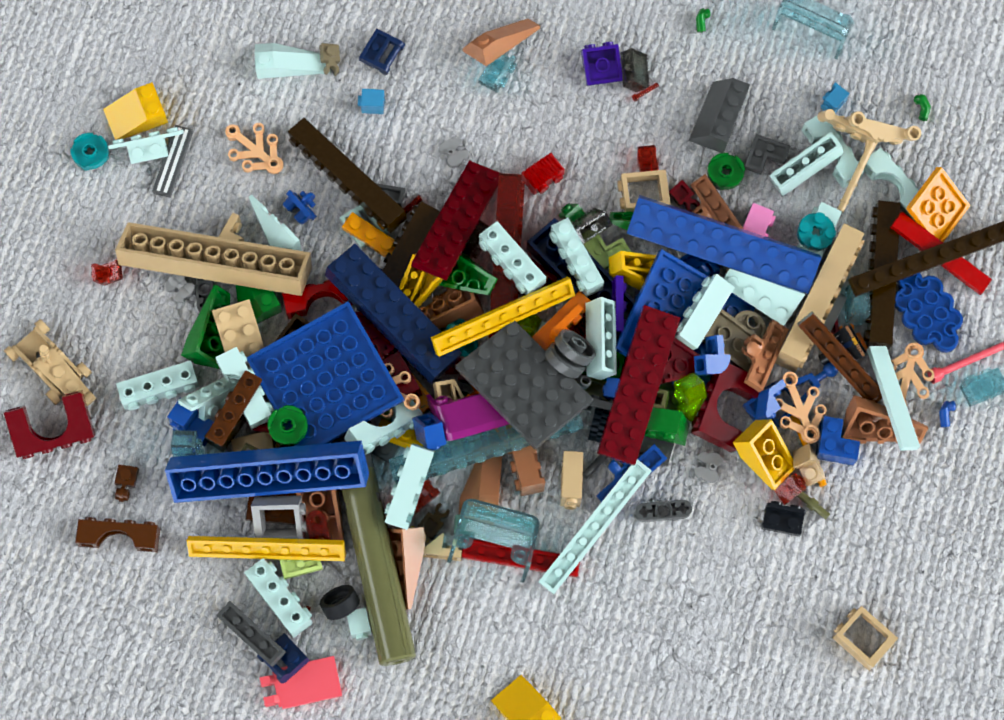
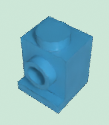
[821,82,850,113]

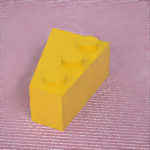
[608,251,657,290]
[399,253,444,308]

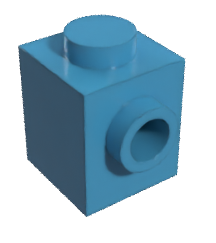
[358,89,385,114]

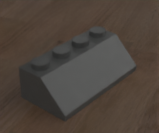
[689,78,750,153]

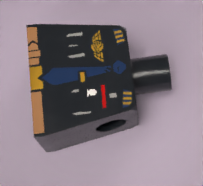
[818,324,868,365]

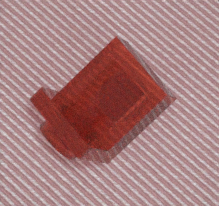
[637,145,659,172]
[91,260,123,286]
[773,473,807,505]

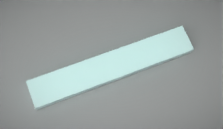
[867,346,920,451]

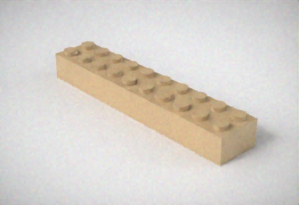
[115,222,312,296]

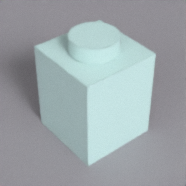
[347,607,372,640]

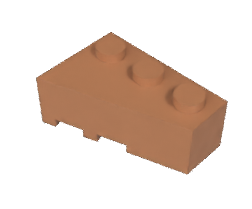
[505,434,545,497]

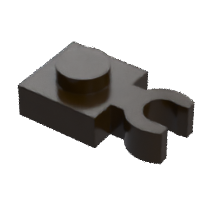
[417,503,450,540]

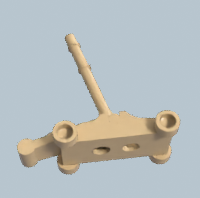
[817,109,921,213]
[3,319,97,407]

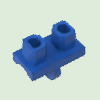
[283,190,317,224]

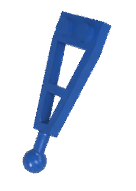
[743,362,838,429]

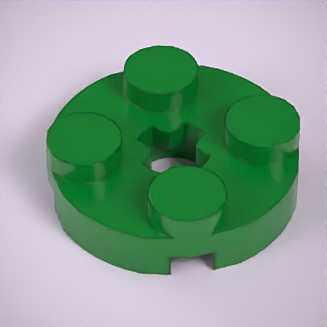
[707,153,745,190]
[267,405,308,446]

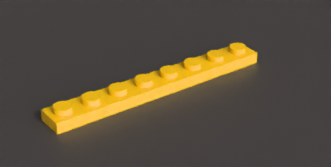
[431,277,575,357]
[186,536,346,561]

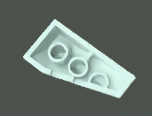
[254,43,331,79]

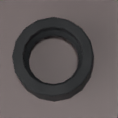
[319,585,360,620]

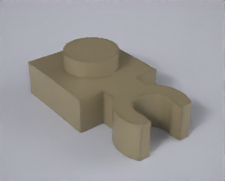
[319,43,340,76]

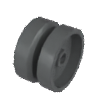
[545,329,596,379]

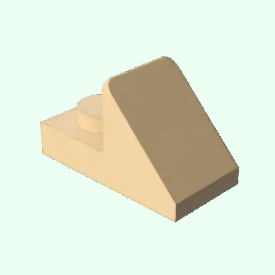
[219,213,245,242]
[793,443,826,487]
[423,533,462,561]

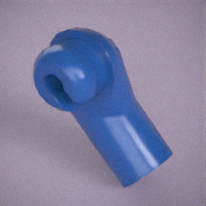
[939,400,956,427]

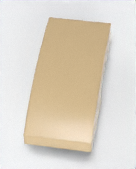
[231,432,275,452]

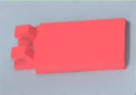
[260,656,342,710]

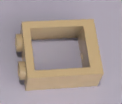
[617,170,671,212]
[560,451,583,510]
[833,606,898,670]

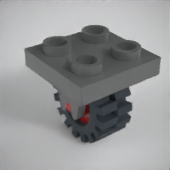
[584,395,613,443]

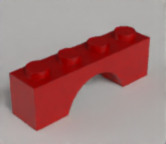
[282,280,353,320]

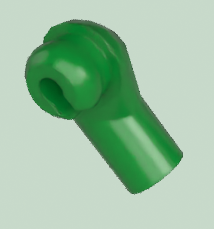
[696,8,710,33]
[914,94,931,121]

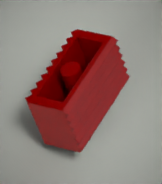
[521,153,565,195]

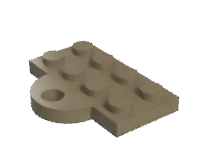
[702,309,766,372]

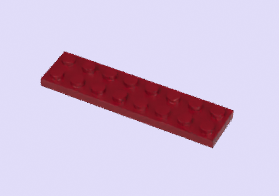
[411,160,503,281]
[597,305,680,466]

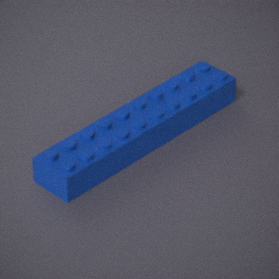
[626,195,821,294]
[165,440,369,503]

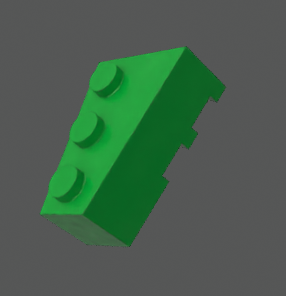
[644,407,690,446]

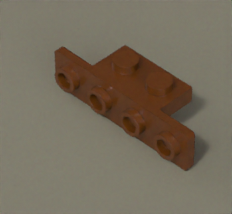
[206,371,262,447]

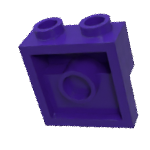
[581,42,623,86]

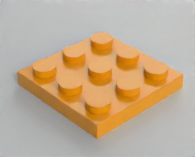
[906,167,970,242]

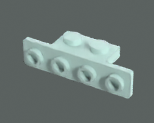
[108,127,184,164]
[178,377,239,421]

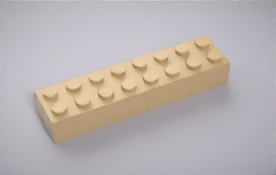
[775,223,865,373]

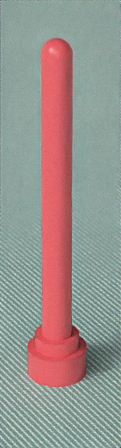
[927,341,1004,384]

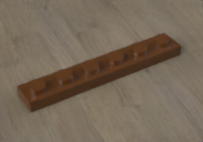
[797,311,882,403]

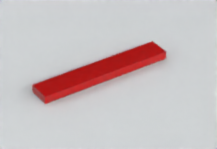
[890,212,992,295]
[461,538,580,577]

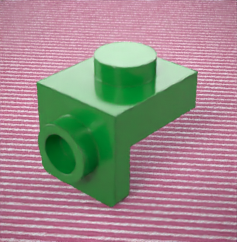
[558,203,591,233]

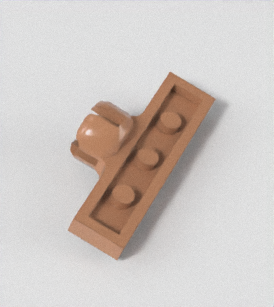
[690,174,744,229]
[741,320,789,392]

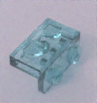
[478,55,517,93]

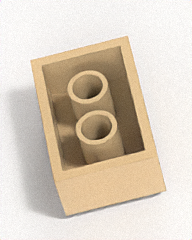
[211,299,264,357]

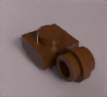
[115,464,139,502]

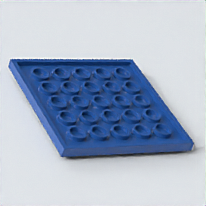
[616,249,755,400]
[246,301,405,446]

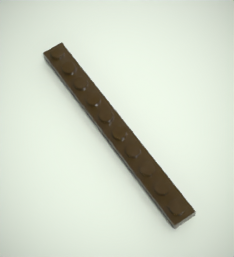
[848,221,1004,297]

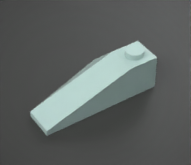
[249,195,302,251]

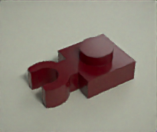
[669,180,700,212]

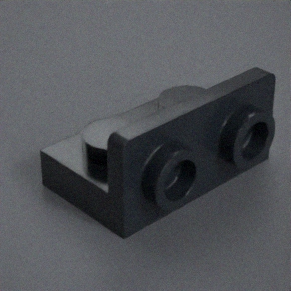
[761,501,806,537]

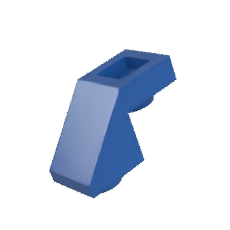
[755,379,787,420]

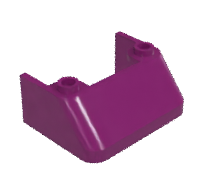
[426,393,509,441]

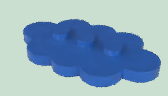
[895,273,963,353]

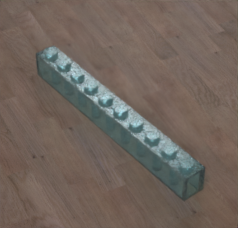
[388,413,584,484]

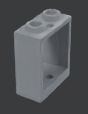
[251,495,308,539]

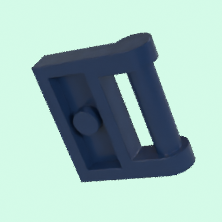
[359,28,405,75]
[257,633,310,684]

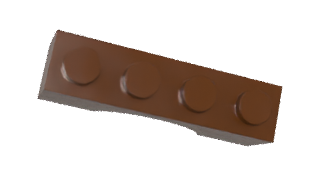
[75,517,160,553]

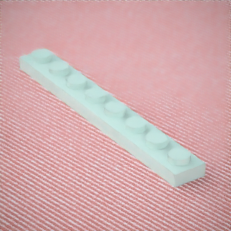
[538,459,651,595]

